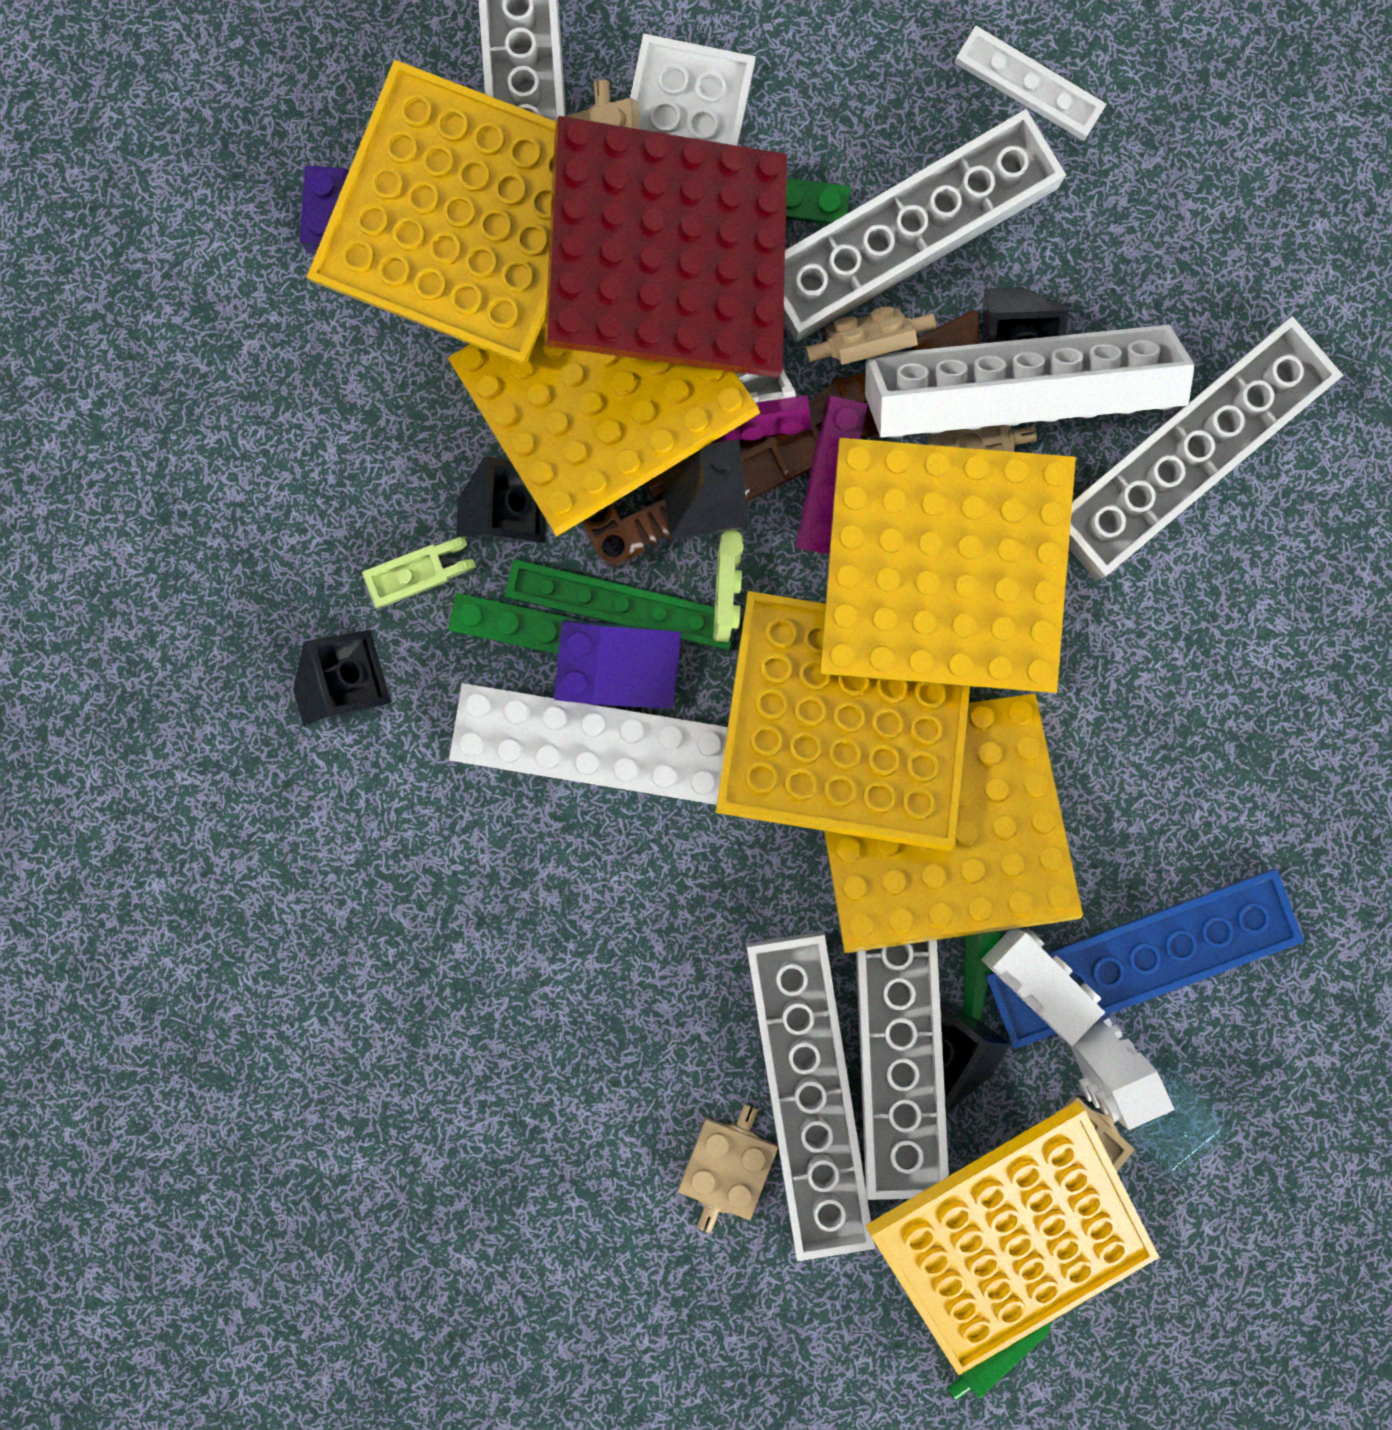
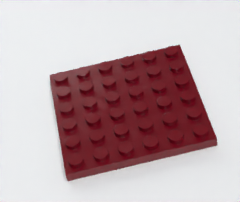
[544,116,787,378]

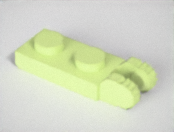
[713,530,744,642]
[362,538,476,609]

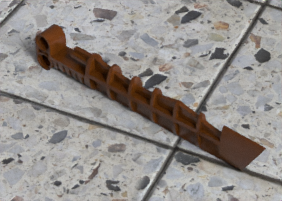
[581,310,978,568]

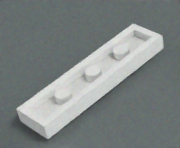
[954,26,1107,141]

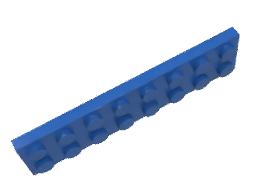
[985,868,1304,1049]

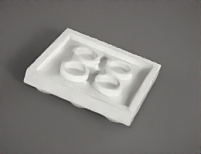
[630,34,756,146]

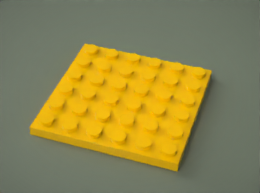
[306,59,556,366]
[448,317,760,536]
[820,438,1076,693]
[715,591,970,851]
[824,693,1083,953]
[865,1101,1159,1376]

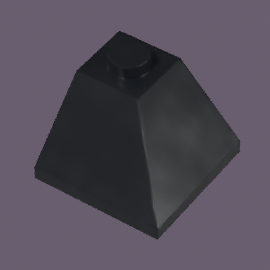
[982,287,1069,343]
[662,439,748,538]
[456,456,546,543]
[293,630,391,726]
[940,1001,1011,1108]

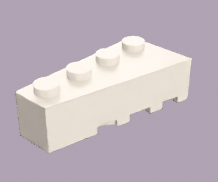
[1070,1015,1174,1130]

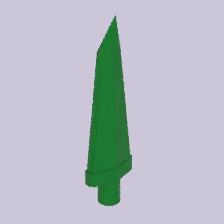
[964,930,1003,1020]
[947,1320,1053,1401]

